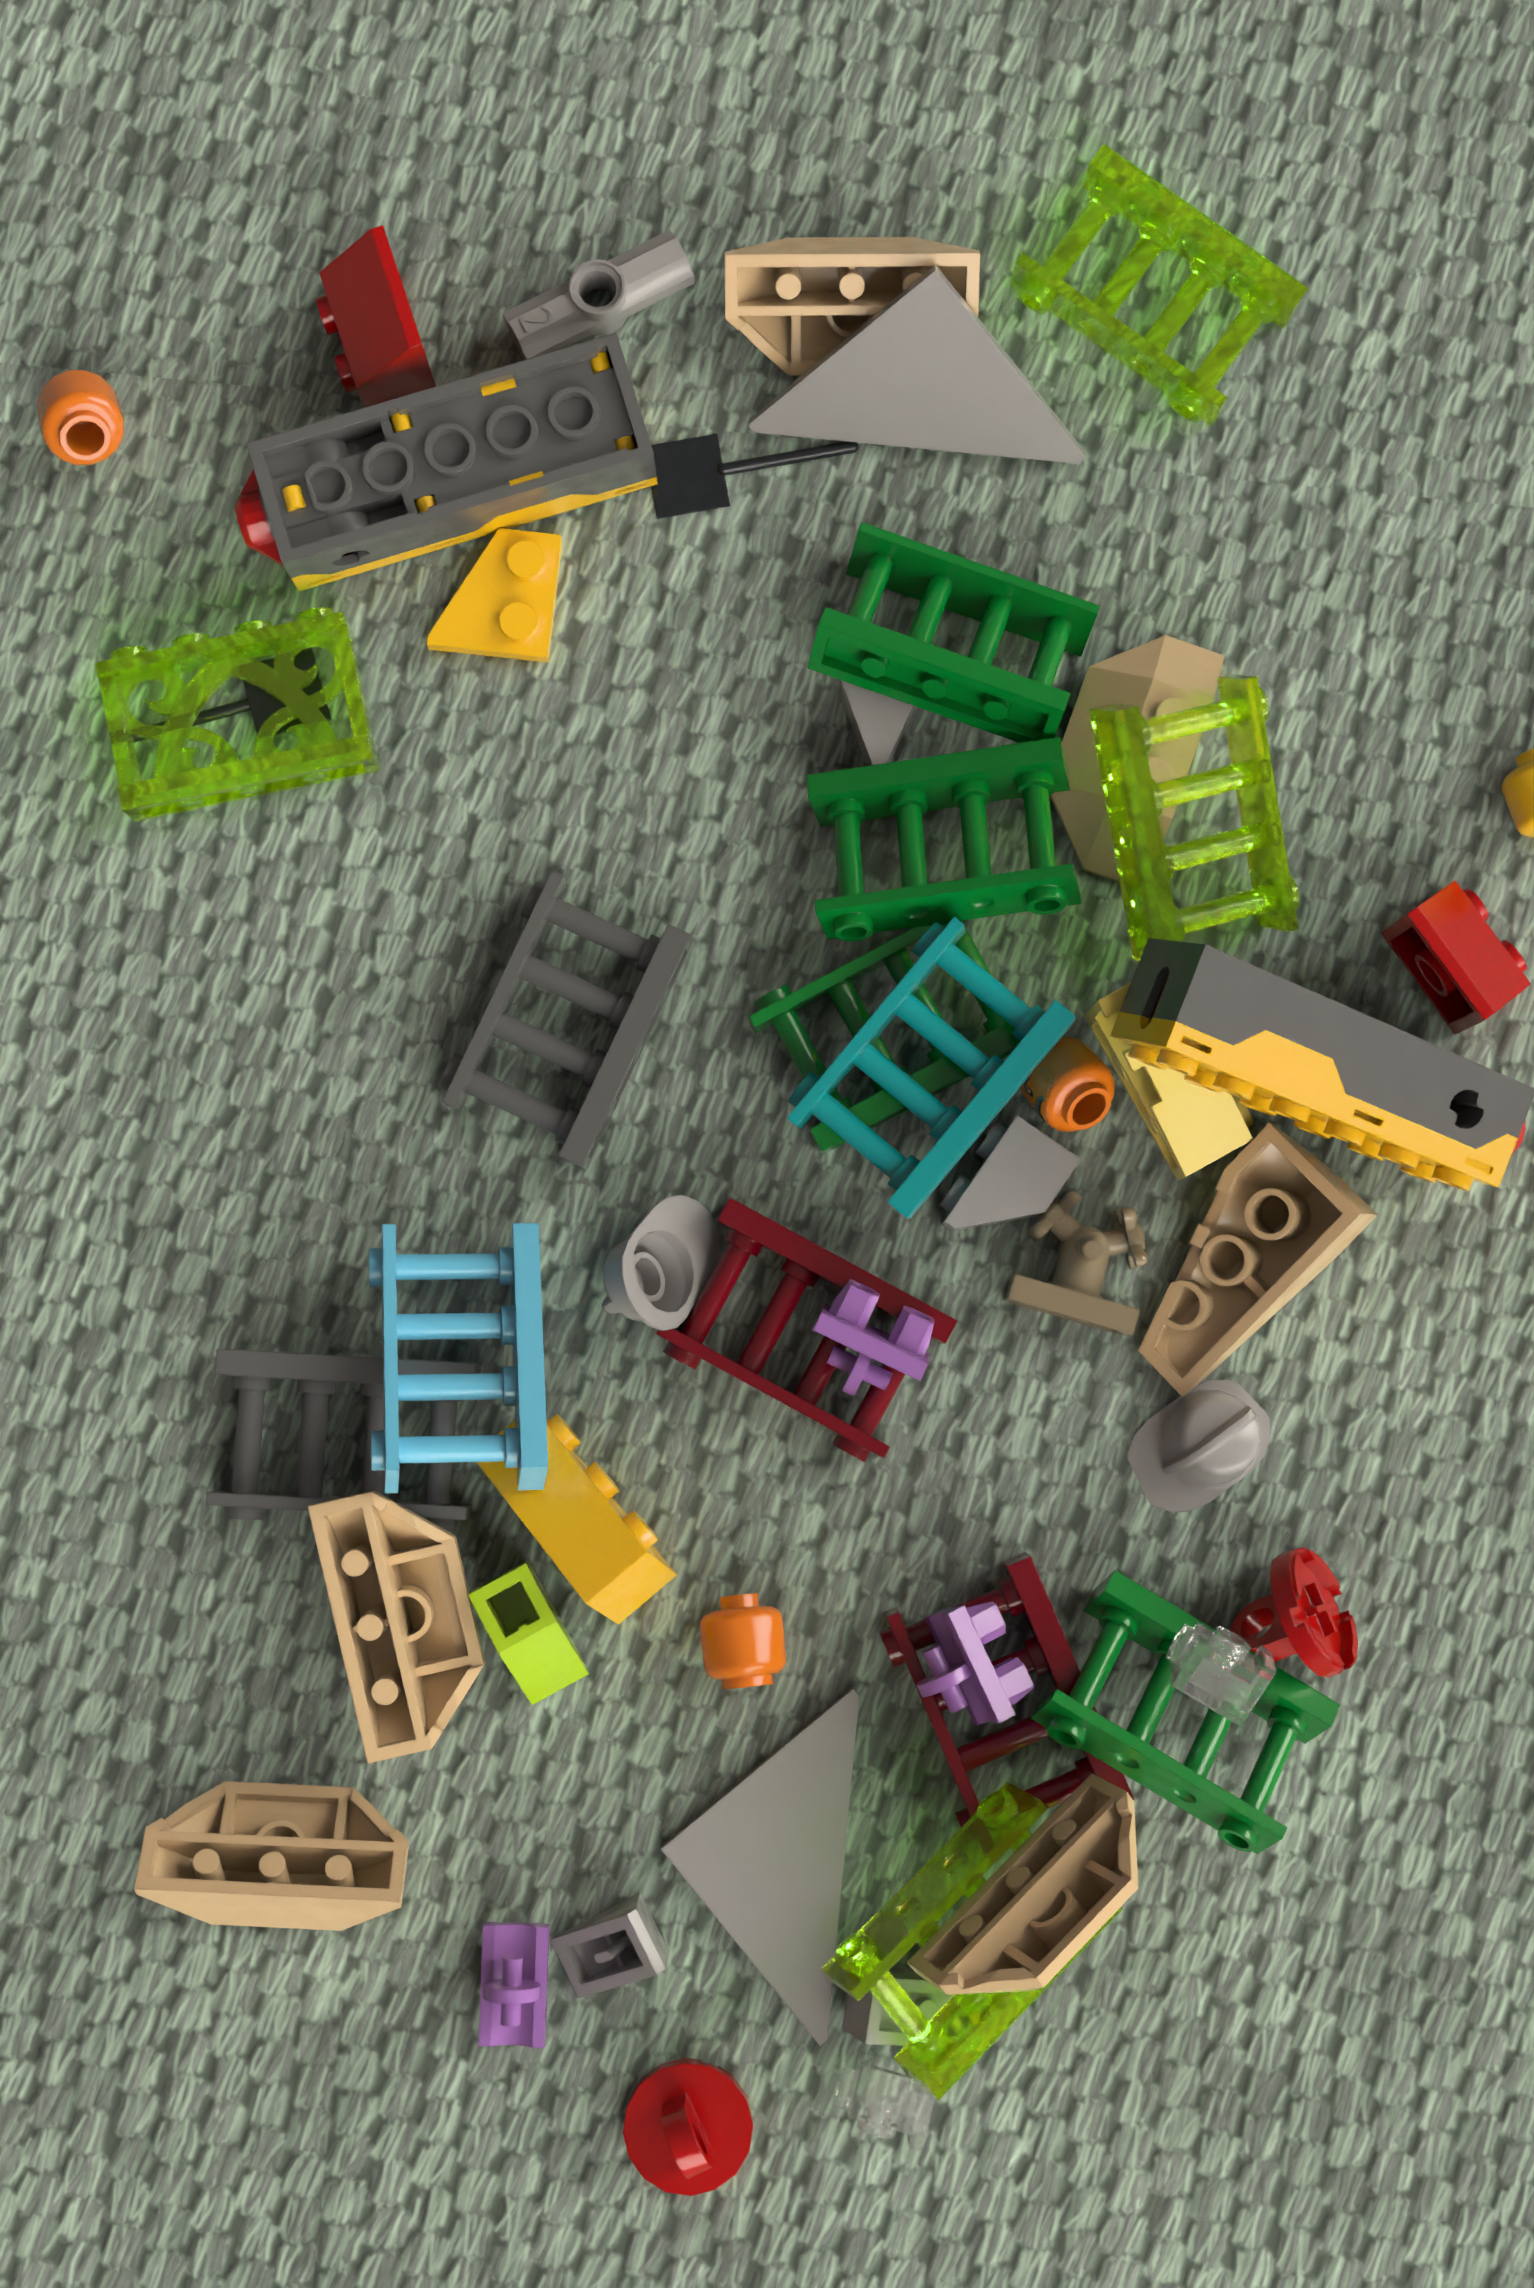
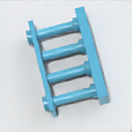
[369,1223,548,1493]

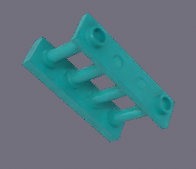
[787,917,1076,1220]

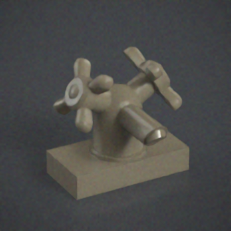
[1003,1191,1148,1336]

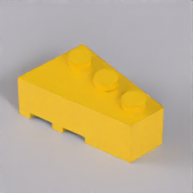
[477,1414,677,1625]

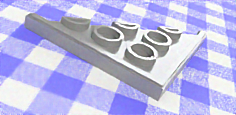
[748,265,1086,464]
[661,1686,859,2046]

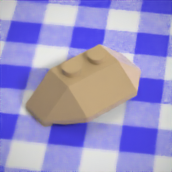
[724,237,980,376]
[1050,635,1224,891]
[308,1490,486,1764]
[907,1773,1138,1995]
[134,1781,409,1931]

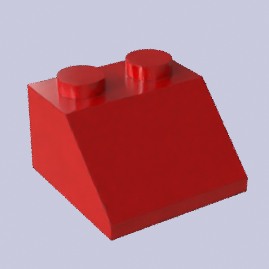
[315,225,436,408]
[1381,880,1531,1035]

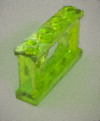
[94,607,381,822]

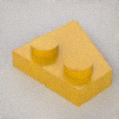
[427,528,563,662]

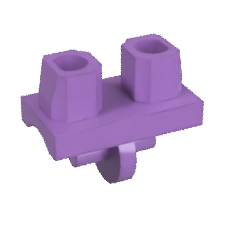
[813,1279,935,1396]
[916,1601,1034,1725]
[478,1922,550,2048]

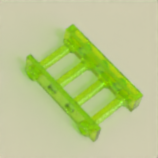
[1011,144,1309,427]
[1089,674,1300,961]
[821,1782,1122,2101]

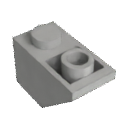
[939,1115,1081,1231]

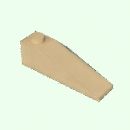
[1138,1123,1378,1397]

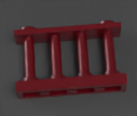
[656,1198,958,1462]
[879,1552,1134,1862]

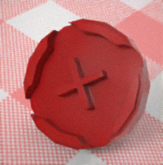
[1229,1547,1358,1678]
[623,2057,753,2196]

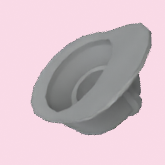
[602,1195,721,1331]
[1127,1379,1271,1512]

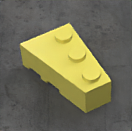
[1084,982,1253,1181]

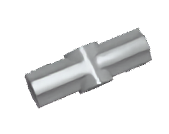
[503,229,695,360]

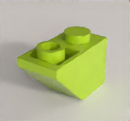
[468,1559,589,1705]

